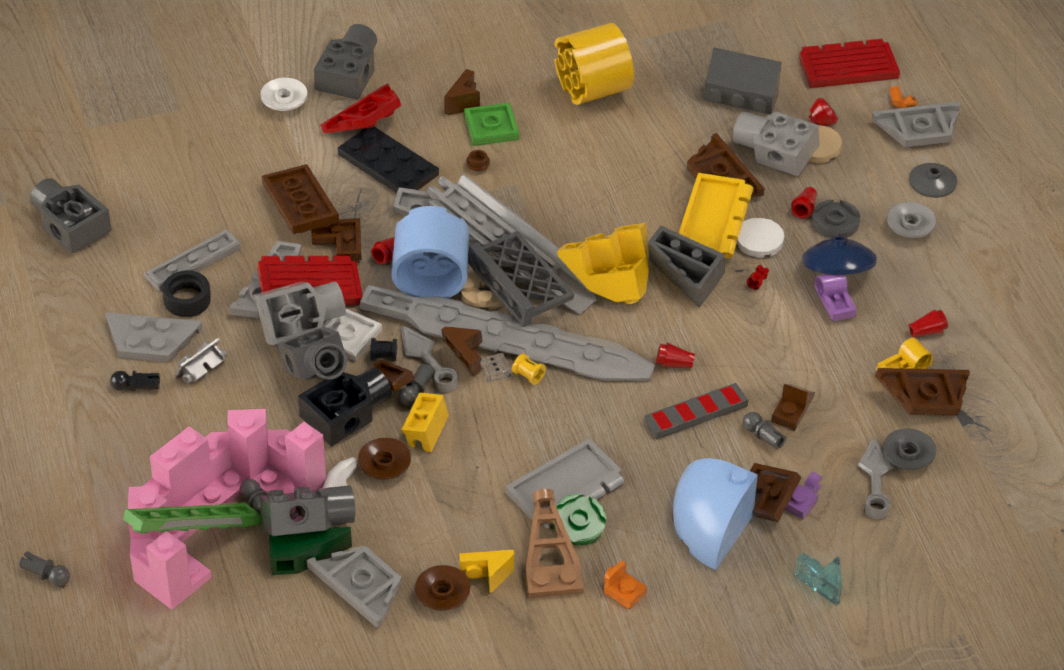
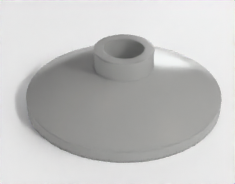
[887,202,936,238]

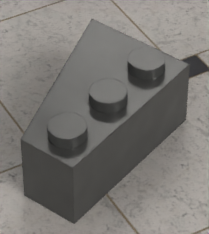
[648,226,725,307]

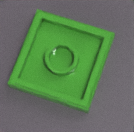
[464,103,519,146]

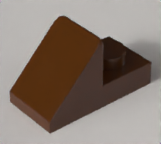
[444,69,480,115]
[441,326,483,377]
[771,383,815,430]

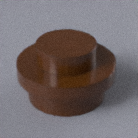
[466,150,490,172]

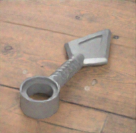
[401,326,457,393]
[858,439,893,520]

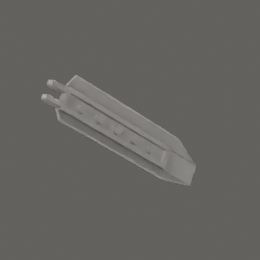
[426,174,597,315]

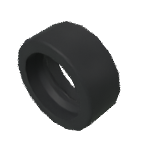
[162,270,211,317]

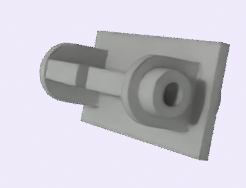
[175,338,227,384]

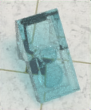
[794,553,842,606]

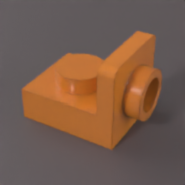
[604,560,647,610]

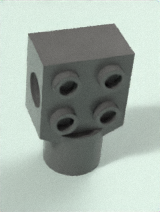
[314,24,377,100]
[30,178,112,254]
[277,327,348,381]
[260,485,355,536]

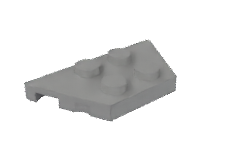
[872,102,960,147]
[105,312,203,363]
[307,546,402,629]

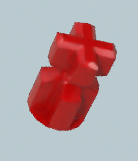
[747,265,769,290]

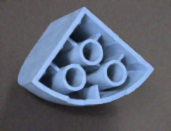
[673,458,757,570]

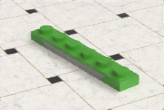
[123,503,261,534]

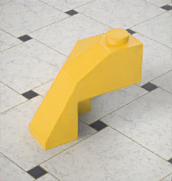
[557,223,649,304]

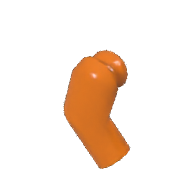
[889,86,917,108]

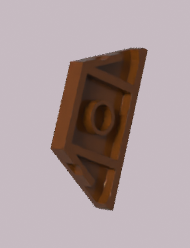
[687,133,765,197]
[875,368,970,416]

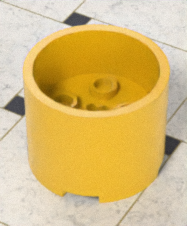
[554,23,634,105]

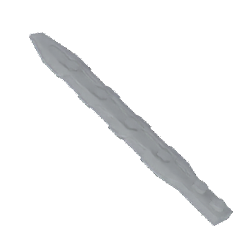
[360,285,655,381]

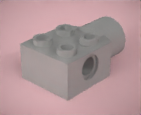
[733,112,820,176]
[254,281,346,345]

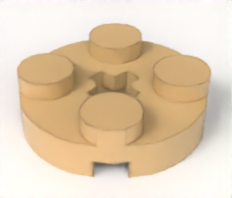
[461,271,504,311]

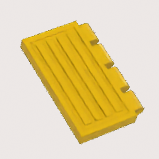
[679,173,754,258]

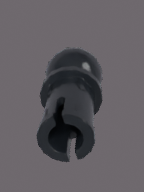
[110,370,160,391]

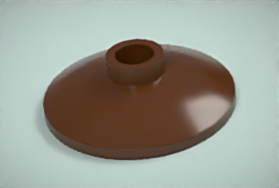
[358,438,411,480]
[415,565,470,611]

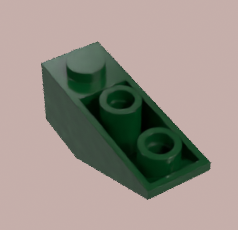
[269,527,352,575]

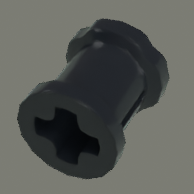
[370,338,398,361]

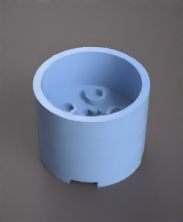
[392,206,469,298]

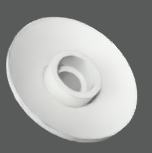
[261,78,307,111]

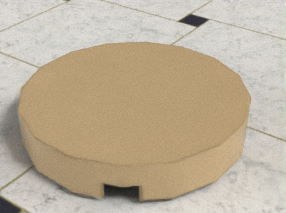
[808,125,842,163]

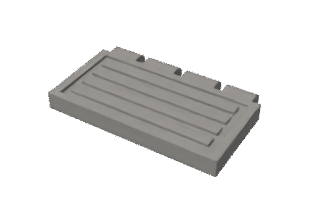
[505,438,624,528]

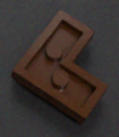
[311,218,362,261]
[750,463,801,522]

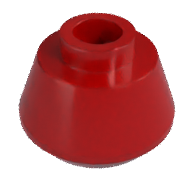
[808,98,838,127]

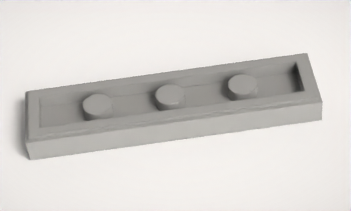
[145,229,241,292]

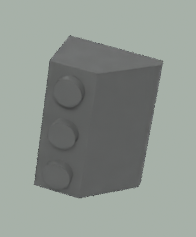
[704,47,782,115]

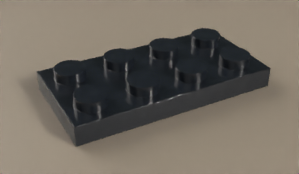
[337,126,439,193]

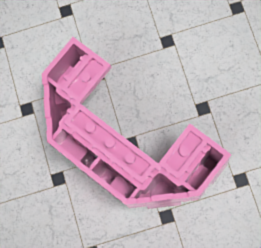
[128,409,326,610]

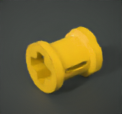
[512,353,546,385]

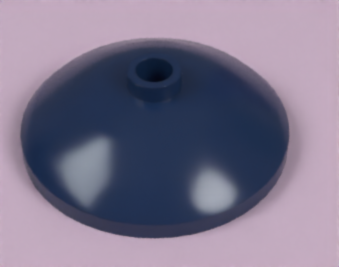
[802,236,877,275]

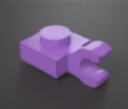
[785,472,822,519]

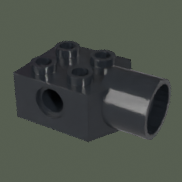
[298,367,392,447]

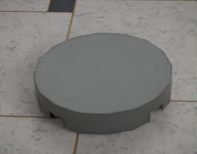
[811,200,860,238]

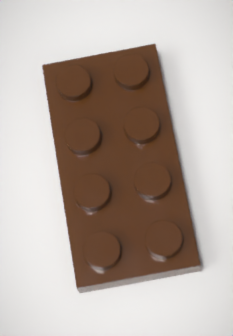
[262,164,339,234]

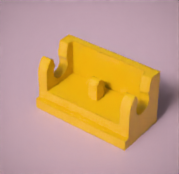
[401,393,449,452]

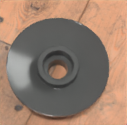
[909,163,957,198]
[883,428,936,470]

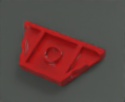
[320,84,402,133]

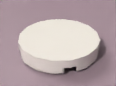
[736,218,785,258]

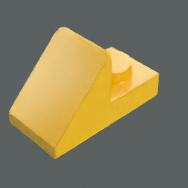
[459,550,514,593]

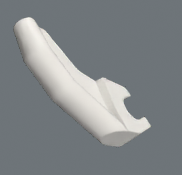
[323,457,357,488]

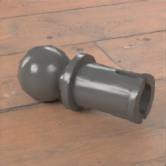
[399,364,434,406]
[743,412,786,450]
[240,479,267,514]
[19,551,70,587]

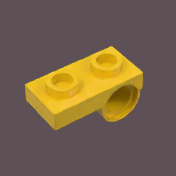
[876,338,933,371]

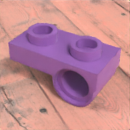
[814,274,857,322]

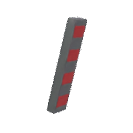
[644,383,748,439]

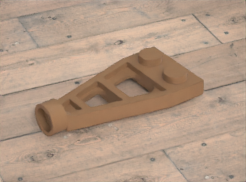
[525,488,584,598]

